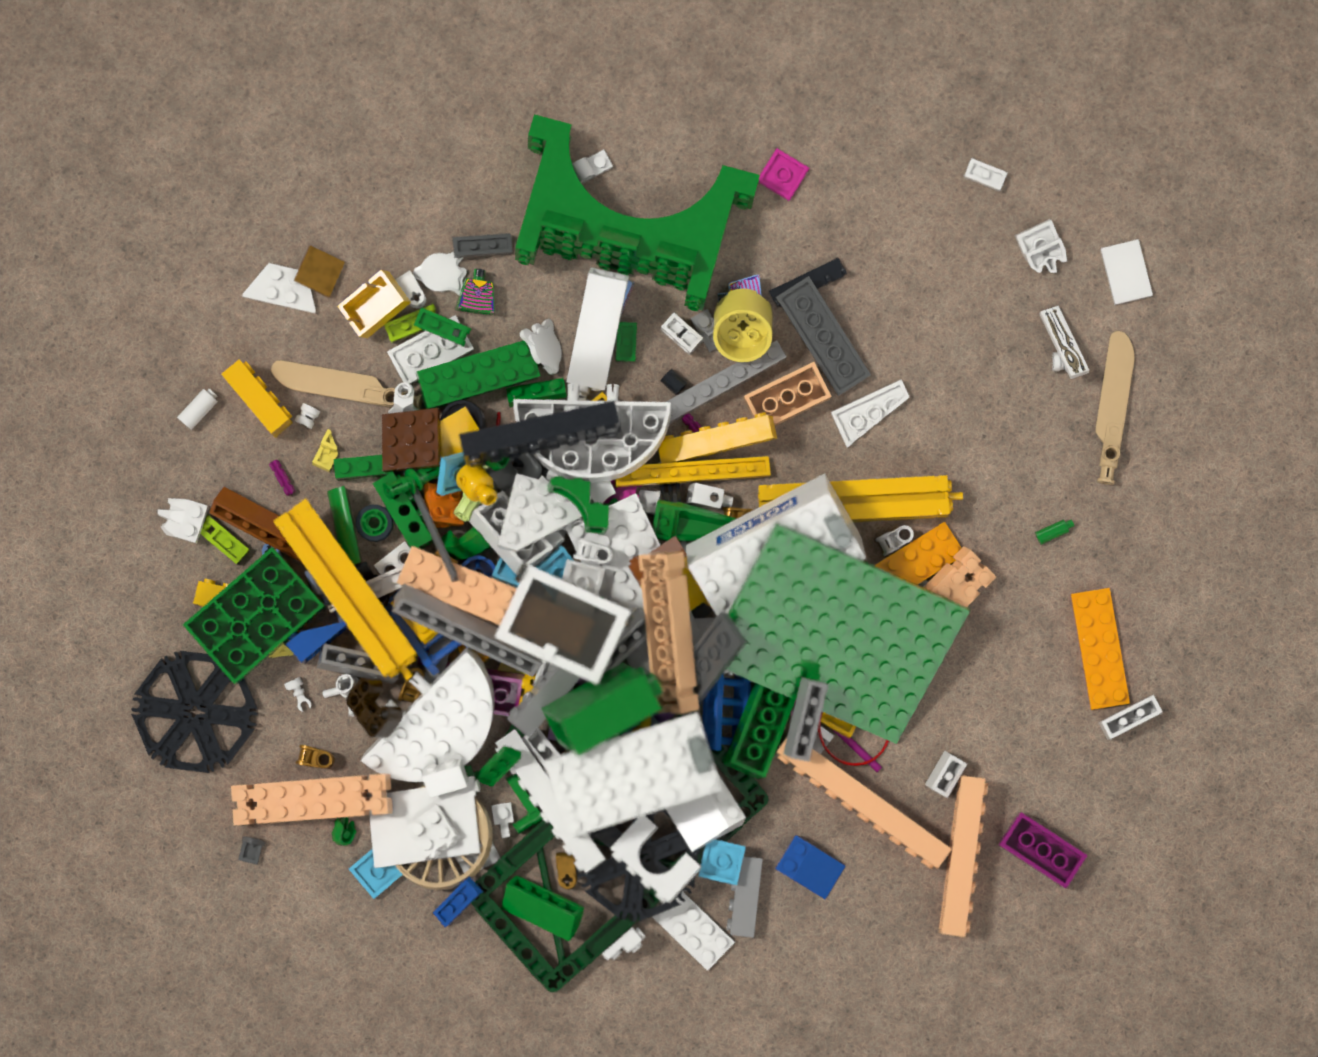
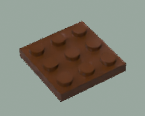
[382,408,441,473]

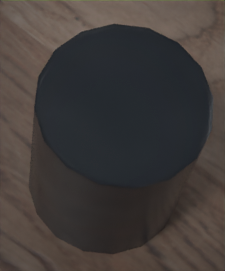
[660,369,687,396]

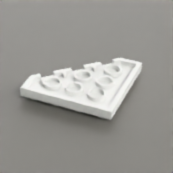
[497,474,592,553]

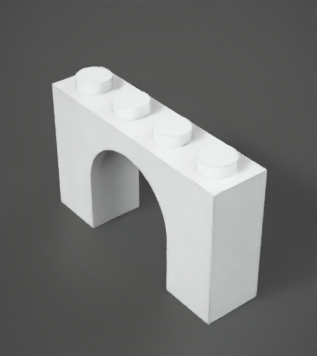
[610,815,702,903]

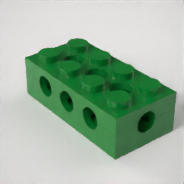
[372,472,434,550]

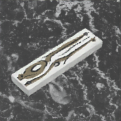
[1040,306,1089,379]

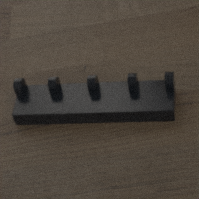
[769,257,847,309]

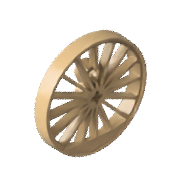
[395,786,493,890]

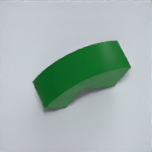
[441,527,490,560]

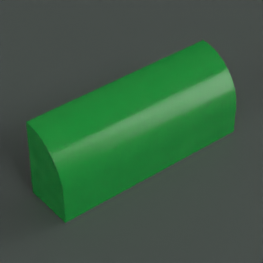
[327,486,362,565]
[501,875,584,942]

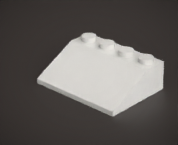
[665,769,745,852]

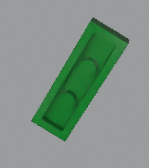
[506,378,567,408]
[475,745,522,787]

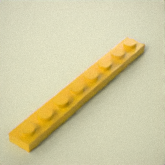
[615,456,771,487]

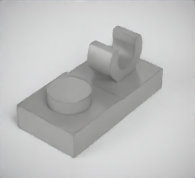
[691,309,717,353]

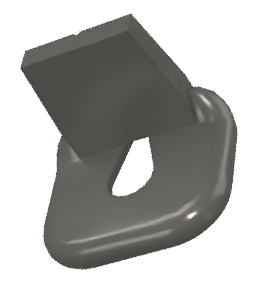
[485,452,542,493]

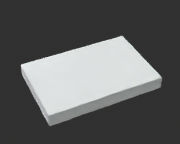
[1100,239,1153,305]

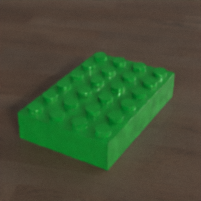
[183,547,325,685]

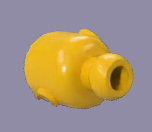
[456,464,497,506]

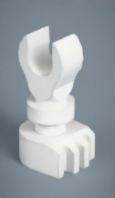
[284,677,311,712]

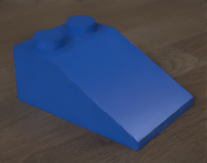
[286,622,349,664]
[775,835,845,899]

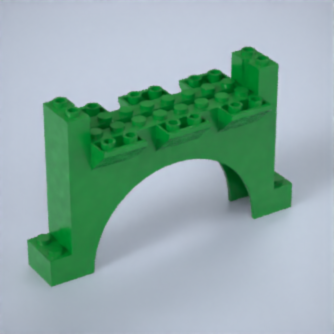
[515,114,760,311]

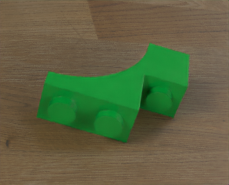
[547,476,609,534]

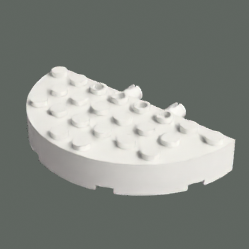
[513,383,672,483]
[361,647,495,782]

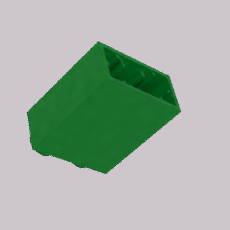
[541,663,663,756]

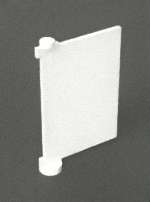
[367,776,481,868]

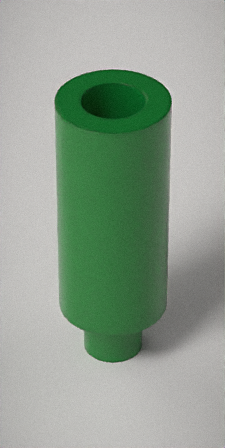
[1035,519,1074,545]

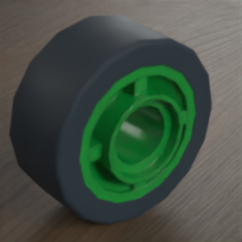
[356,504,394,542]

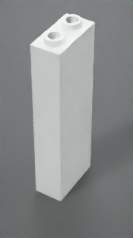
[567,267,629,391]

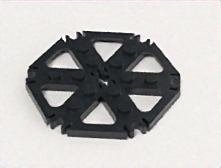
[131,650,258,773]
[576,808,700,922]

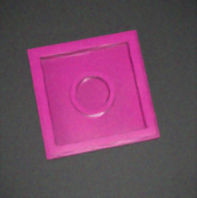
[759,148,810,201]

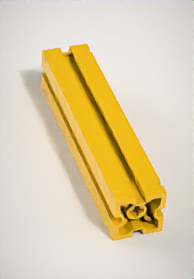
[758,475,963,523]
[273,498,418,681]

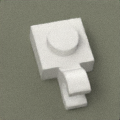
[491,802,514,838]

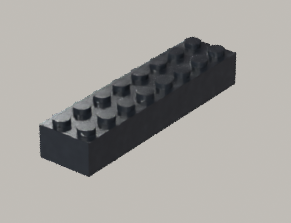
[459,400,621,467]

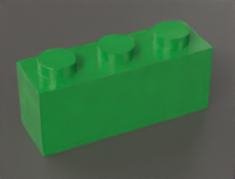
[334,455,395,480]

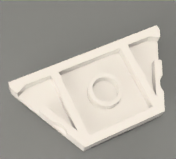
[242,263,316,314]

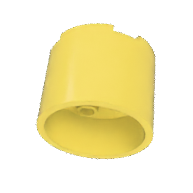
[713,289,773,362]

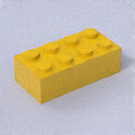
[221,359,293,438]

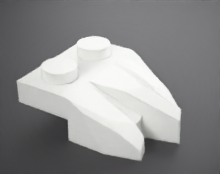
[1015,219,1067,273]
[158,498,209,544]

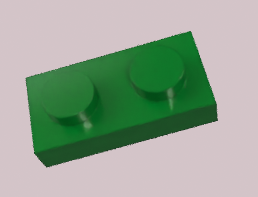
[616,322,637,362]

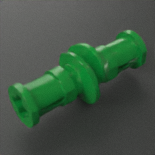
[383,467,440,500]

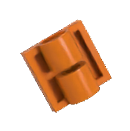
[424,483,464,528]

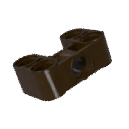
[346,678,403,738]

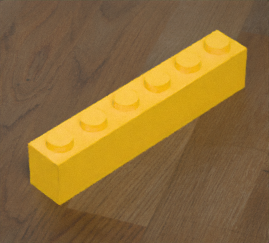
[658,412,777,463]

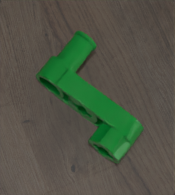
[506,773,544,834]

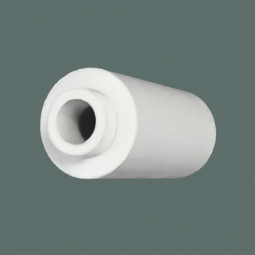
[177,388,218,430]

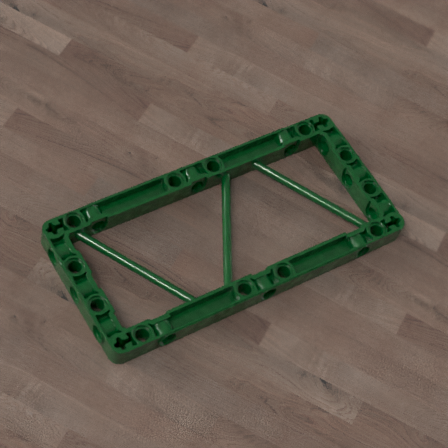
[471,712,769,993]

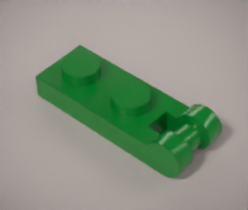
[414,307,472,347]

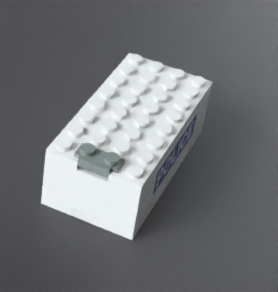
[686,474,866,616]
[544,712,722,838]

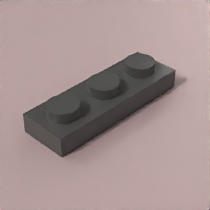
[452,233,513,258]

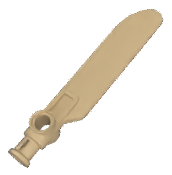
[1095,331,1134,485]
[271,360,422,410]

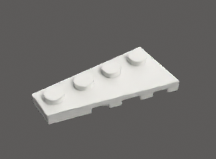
[830,379,909,448]

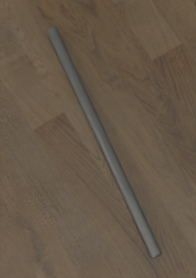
[402,471,459,582]

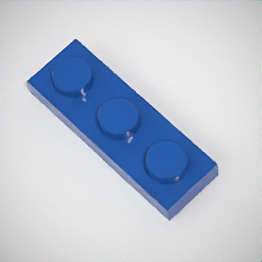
[433,877,483,927]

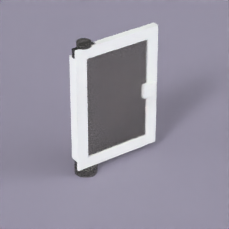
[495,563,633,684]

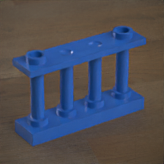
[391,611,468,676]
[702,673,751,750]

